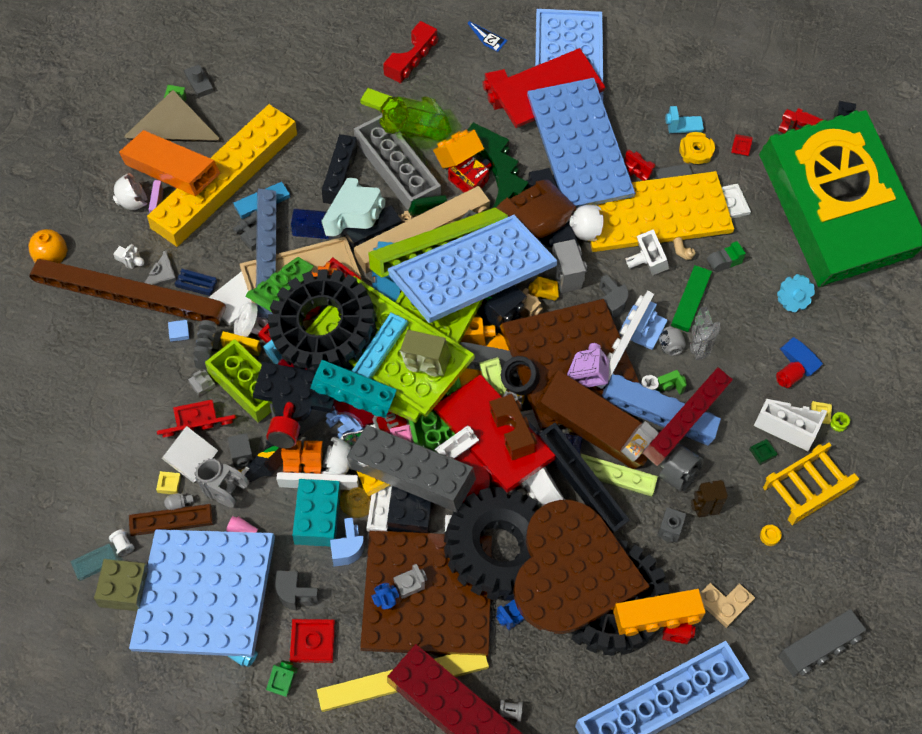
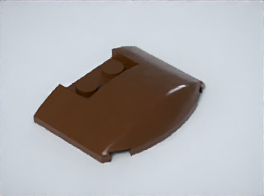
[496,180,576,239]

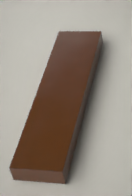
[129,504,213,536]

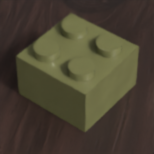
[400,330,451,377]
[94,559,148,611]

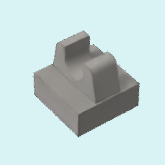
[188,370,216,397]

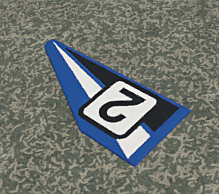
[468,21,507,52]

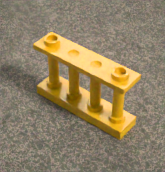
[763,442,860,525]

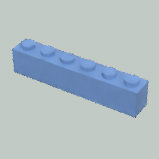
[602,374,721,445]

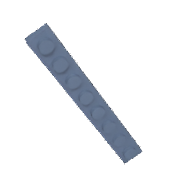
[255,188,276,318]

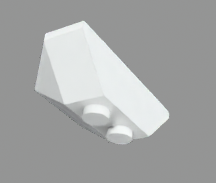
[520,467,565,509]

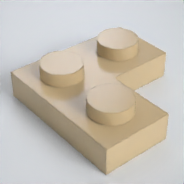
[700,583,755,628]

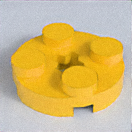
[679,132,715,164]

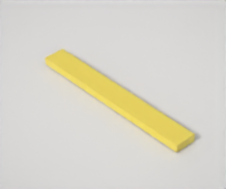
[317,654,489,712]

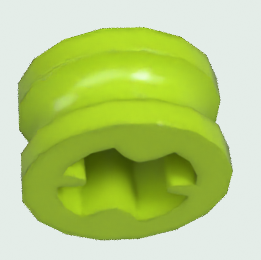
[830,412,850,432]

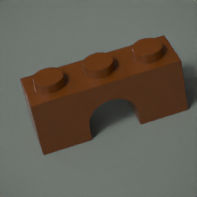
[489,394,537,461]

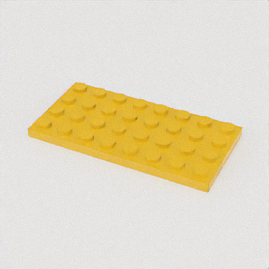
[590,171,734,252]

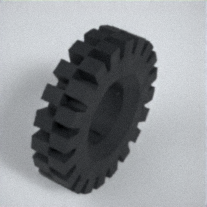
[268,269,377,372]
[444,487,537,601]
[571,539,670,656]

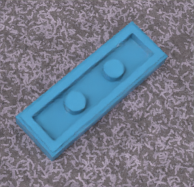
[233,182,290,219]

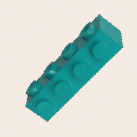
[310,360,397,418]

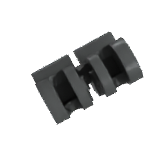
[193,320,221,369]

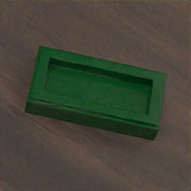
[408,195,447,216]

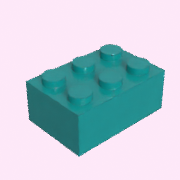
[292,479,341,547]

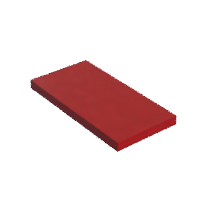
[491,48,605,128]
[434,374,555,493]

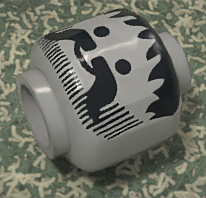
[659,327,686,356]

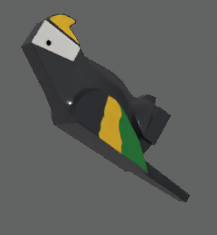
[238,432,301,483]

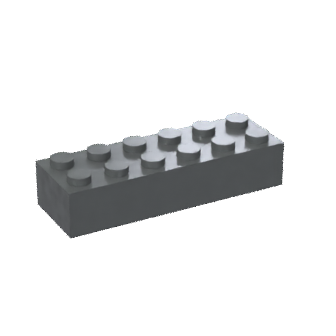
[347,425,476,512]

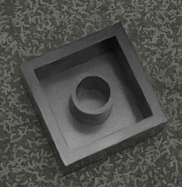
[481,285,527,337]
[387,486,432,533]

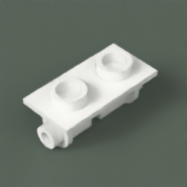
[435,426,479,459]

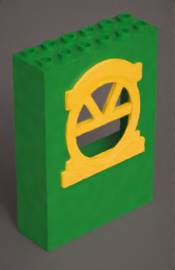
[759,110,922,288]

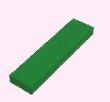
[671,265,712,332]

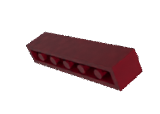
[643,367,733,466]

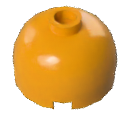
[28,229,68,263]

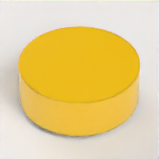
[760,525,781,546]

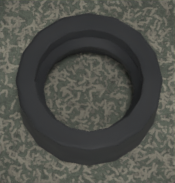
[500,356,540,395]

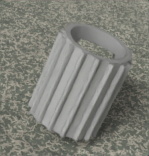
[194,458,249,507]

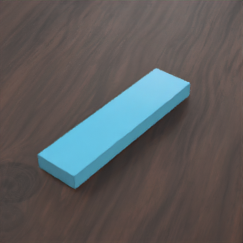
[352,313,408,379]

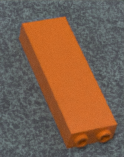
[119,130,220,197]

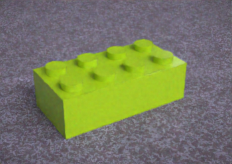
[205,339,272,423]

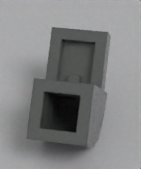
[599,275,628,319]
[275,571,319,610]

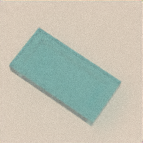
[70,543,117,581]

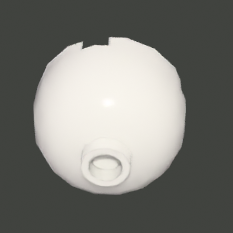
[113,173,148,210]
[570,205,603,241]
[321,437,353,475]

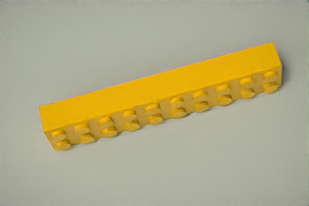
[147,104,297,247]

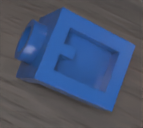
[496,600,525,630]

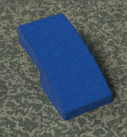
[780,337,823,376]

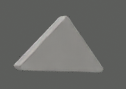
[144,251,176,286]

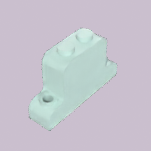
[322,178,385,236]

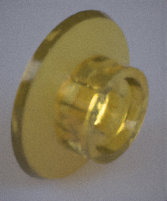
[340,485,372,518]

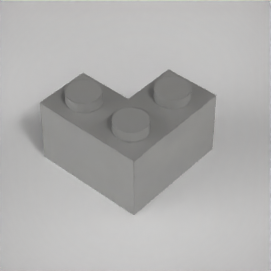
[552,239,587,293]

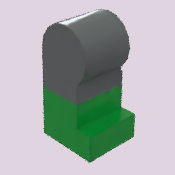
[707,241,746,272]

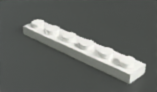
[597,291,654,389]

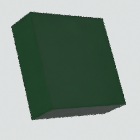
[749,439,778,465]

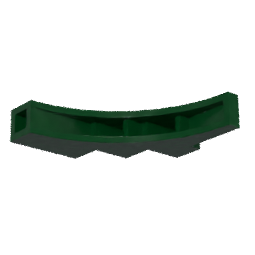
[467,122,529,208]

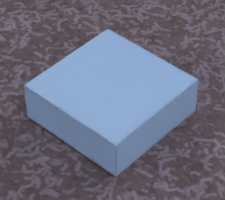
[168,320,189,342]

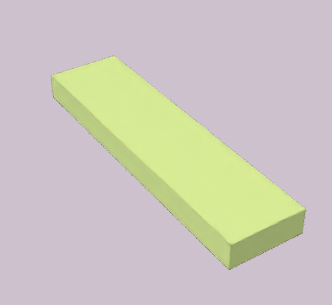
[581,454,658,496]

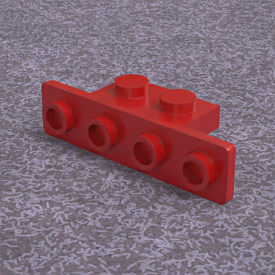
[157,400,236,438]

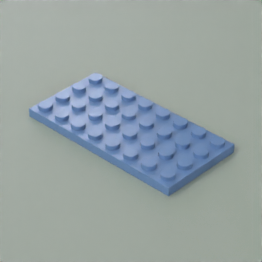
[527,78,635,209]

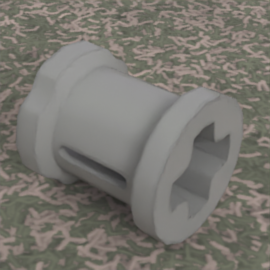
[499,699,523,722]

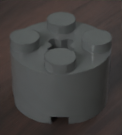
[659,444,704,492]

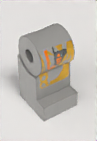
[621,421,659,462]

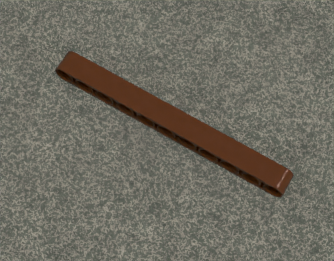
[29,259,226,325]

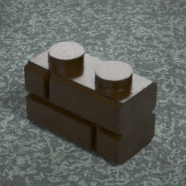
[691,480,728,518]

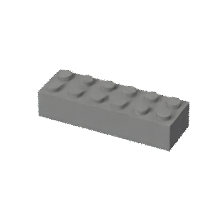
[354,114,441,210]

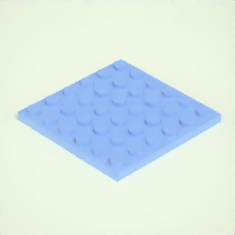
[129,530,275,657]

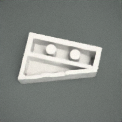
[754,399,827,451]

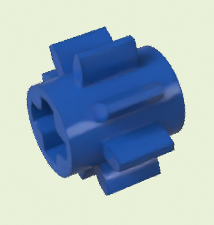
[371,583,399,609]

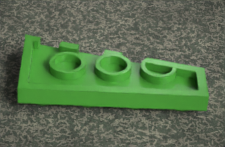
[245,257,314,312]

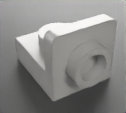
[393,564,427,599]

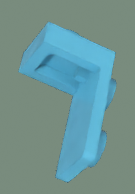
[665,106,704,133]

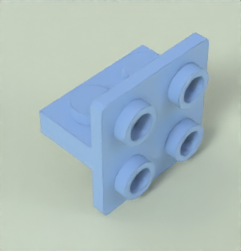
[619,301,667,350]

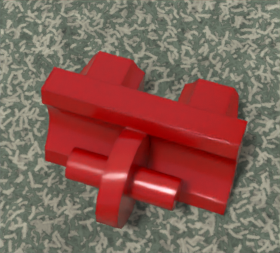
[624,150,655,181]

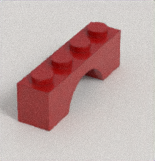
[383,21,438,83]

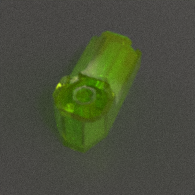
[379,96,452,141]

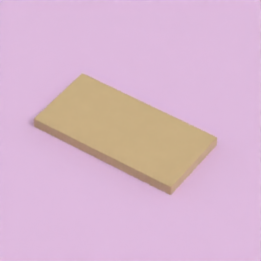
[240,236,362,303]

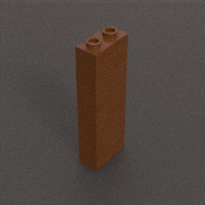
[534,370,654,469]

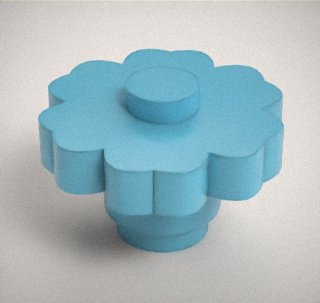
[777,274,815,312]

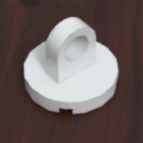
[234,302,268,337]

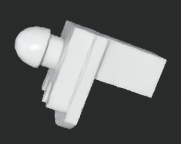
[113,244,144,269]

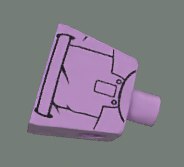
[567,343,609,388]

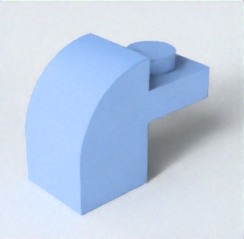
[330,518,364,567]

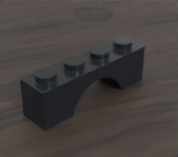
[322,134,357,204]

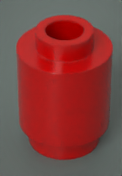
[776,362,805,388]

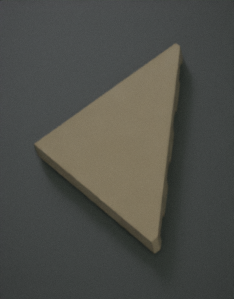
[124,90,221,141]

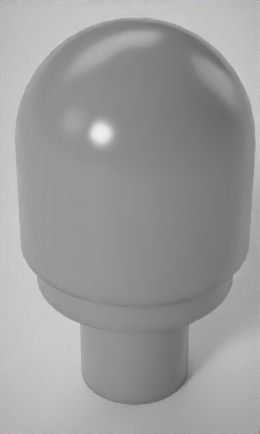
[164,493,193,510]

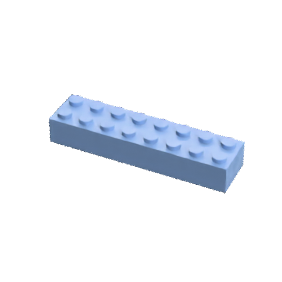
[575,641,749,734]

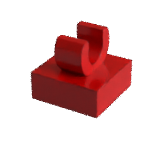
[731,134,753,156]

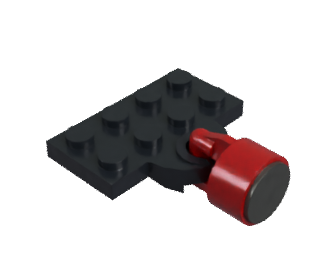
[253,362,335,448]

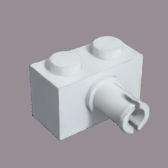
[625,229,669,276]

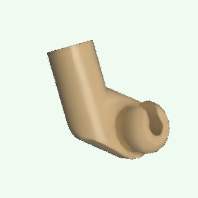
[673,237,695,260]

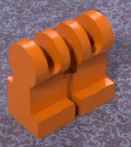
[281,441,323,474]

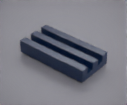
[175,269,217,296]

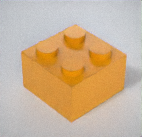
[433,129,484,168]

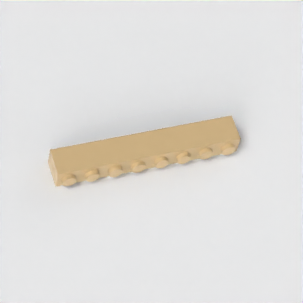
[354,186,490,273]

